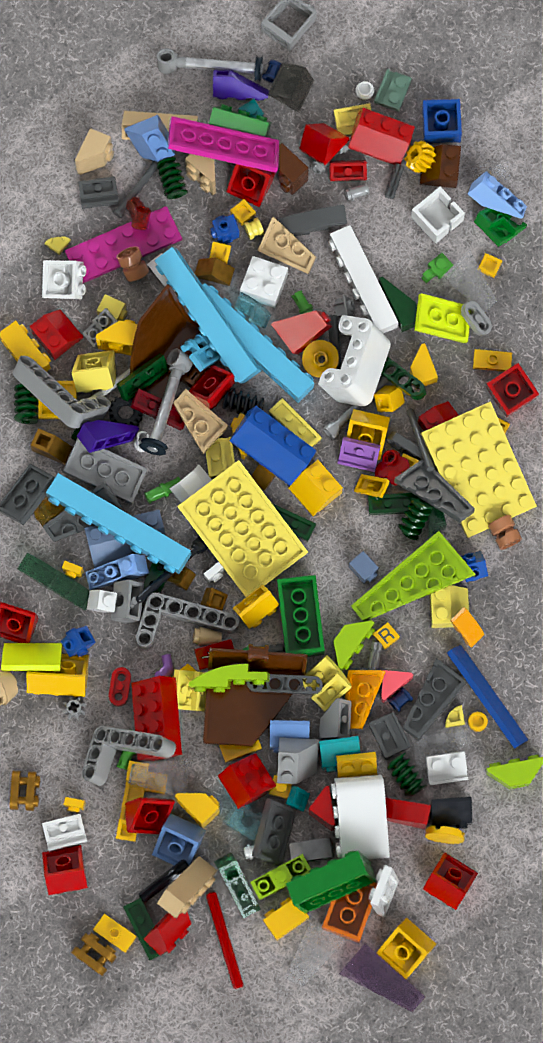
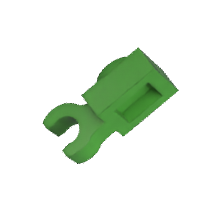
[421,253,454,283]

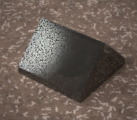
[267,62,314,112]

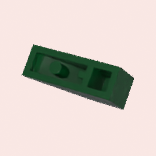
[379,277,417,332]

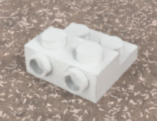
[42,260,86,299]

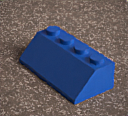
[229,406,317,486]

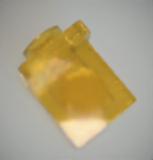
[34,499,65,527]

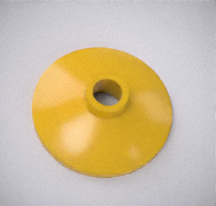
[302,340,339,378]

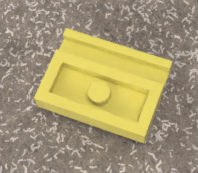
[333,103,371,135]
[206,437,235,478]

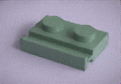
[374,69,412,112]

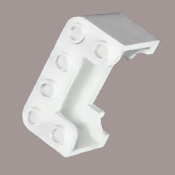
[318,315,391,406]
[331,774,389,859]

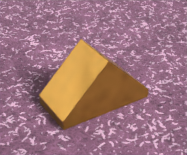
[194,258,235,286]

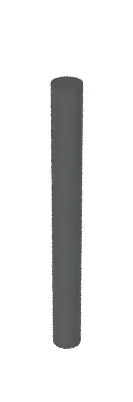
[406,408,434,472]

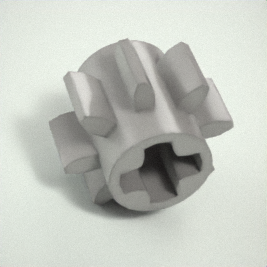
[62,696,86,721]

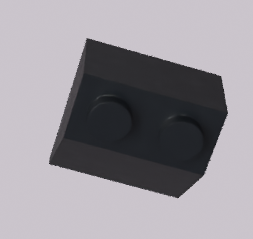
[430,797,472,830]

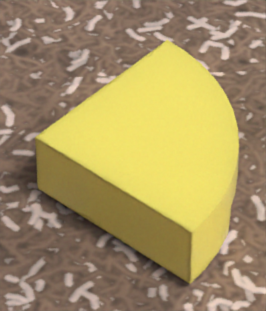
[45,236,71,255]
[445,705,465,728]

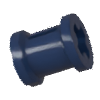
[262,60,284,84]
[387,687,413,713]

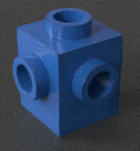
[210,214,239,244]
[461,551,488,582]
[61,626,96,657]

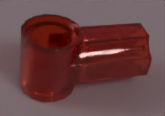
[126,197,151,230]

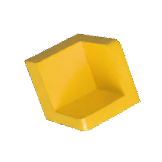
[374,385,405,412]

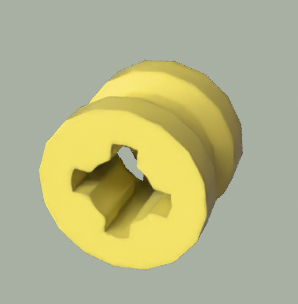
[243,217,264,240]

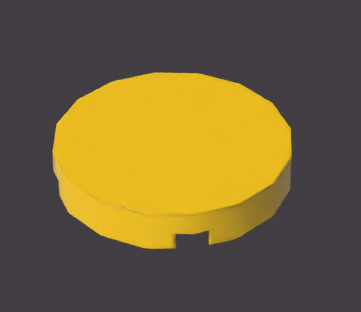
[425,826,465,844]

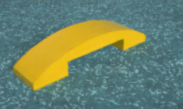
[116,761,149,842]

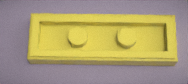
[269,398,322,447]

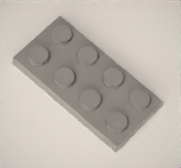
[62,438,147,504]

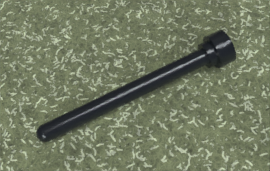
[136,537,208,603]

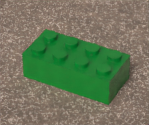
[277,575,325,657]
[286,851,377,913]

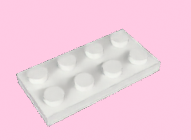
[369,865,399,917]

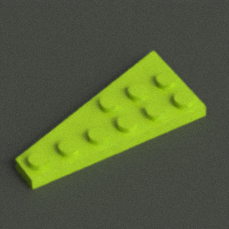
[351,531,476,622]

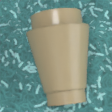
[193,627,222,646]

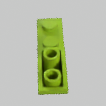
[189,664,270,692]

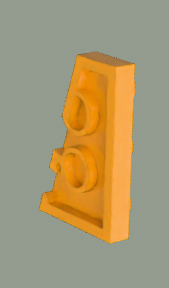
[345,670,385,729]

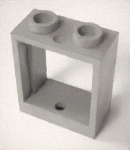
[261,0,317,51]

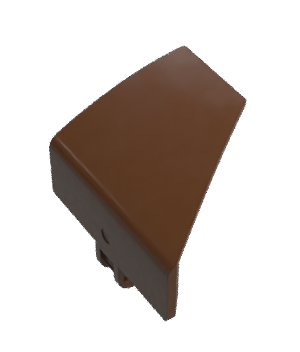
[130,284,205,399]
[203,644,307,747]

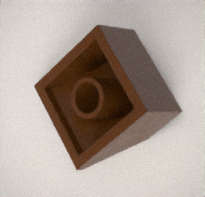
[279,143,309,195]
[420,144,461,188]

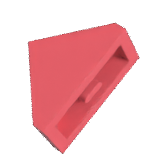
[381,670,414,703]

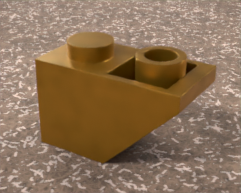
[30,428,73,465]

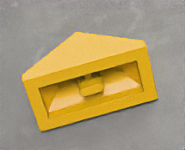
[354,474,390,498]

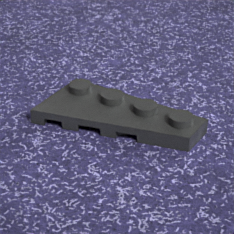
[43,482,127,542]

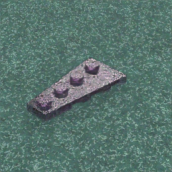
[339,943,426,1012]

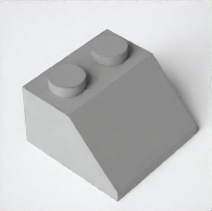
[277,738,319,784]

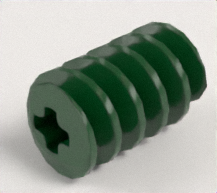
[157,157,188,199]
[14,384,38,424]
[398,498,434,540]
[387,753,428,797]

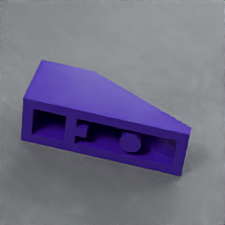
[77,420,139,453]

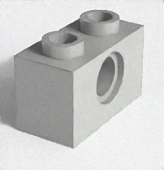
[111,580,144,623]

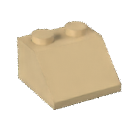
[75,128,114,175]

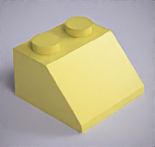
[71,350,116,393]
[429,585,469,628]

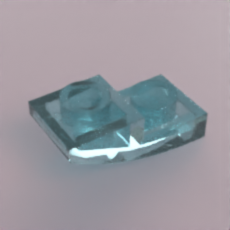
[234,292,271,329]

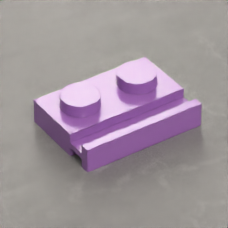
[338,437,381,472]

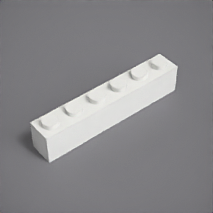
[328,225,398,334]

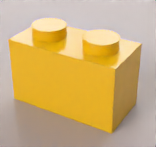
[263,897,309,941]

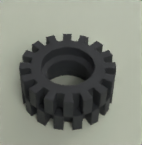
[109,395,143,426]

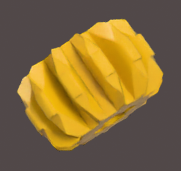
[404,141,436,173]

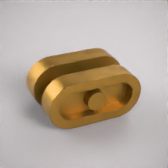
[10,771,40,811]
[71,933,117,977]

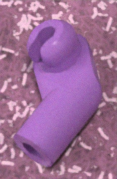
[154,654,174,677]

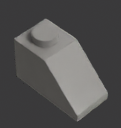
[319,698,351,740]

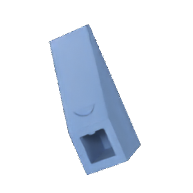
[468,171,527,218]
[85,553,149,590]

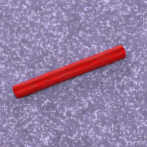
[206,892,243,989]

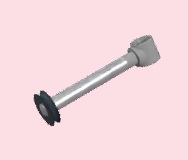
[157,48,263,82]
[139,348,193,456]

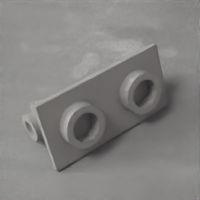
[334,295,355,336]

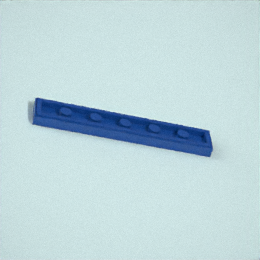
[447,645,528,748]

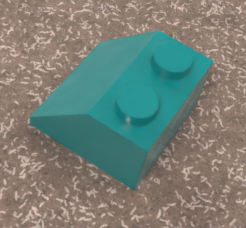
[319,736,360,773]

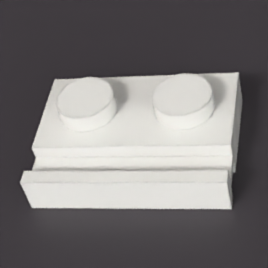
[425,751,468,785]
[42,814,87,852]

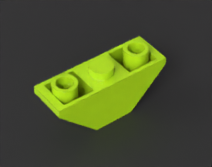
[333,620,375,671]
[485,754,543,790]
[250,854,311,900]

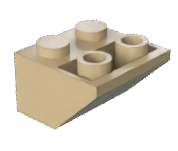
[185,154,216,195]

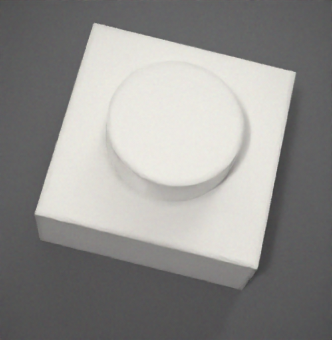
[204,562,224,583]

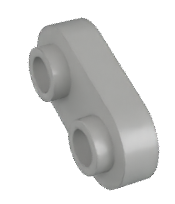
[461,301,492,336]

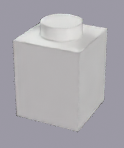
[87,590,117,613]

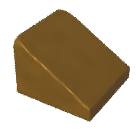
[251,463,276,491]
[167,567,196,591]
[200,588,228,611]

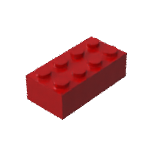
[131,676,182,761]

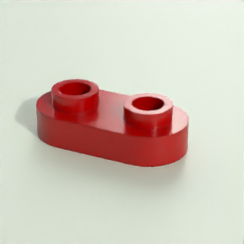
[109,667,131,707]

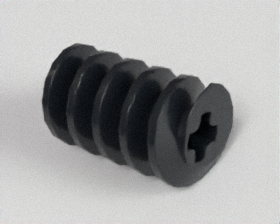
[222,388,264,415]

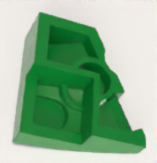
[474,208,527,247]

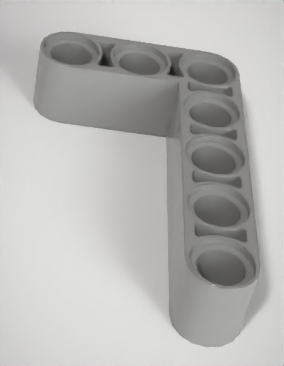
[13,356,111,429]
[136,593,239,650]
[82,726,176,786]

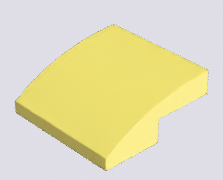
[303,655,352,711]
[174,669,207,712]

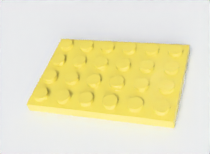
[420,402,537,538]
[177,460,308,597]

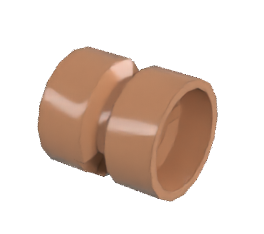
[116,246,149,282]
[488,515,522,550]

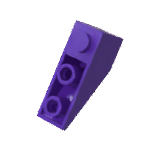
[213,70,269,101]

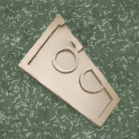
[258,217,316,274]
[173,389,229,455]

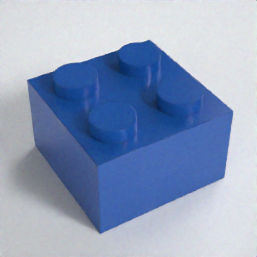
[422,99,462,143]

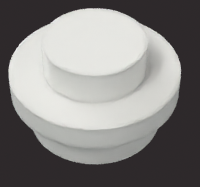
[356,81,374,100]

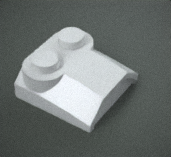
[169,464,212,503]

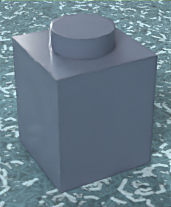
[349,551,379,584]

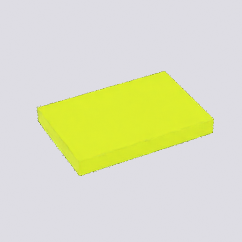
[414,293,470,343]
[1,643,62,671]

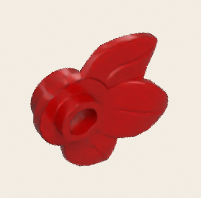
[375,450,410,486]

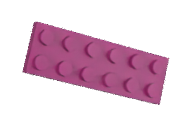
[168,116,279,173]
[65,206,182,283]

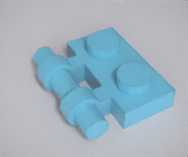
[181,333,221,372]

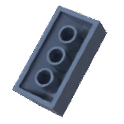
[85,510,166,568]

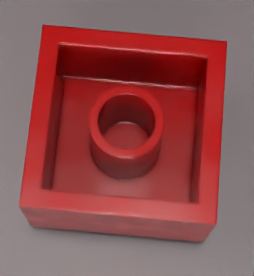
[485,363,539,418]
[218,753,277,809]

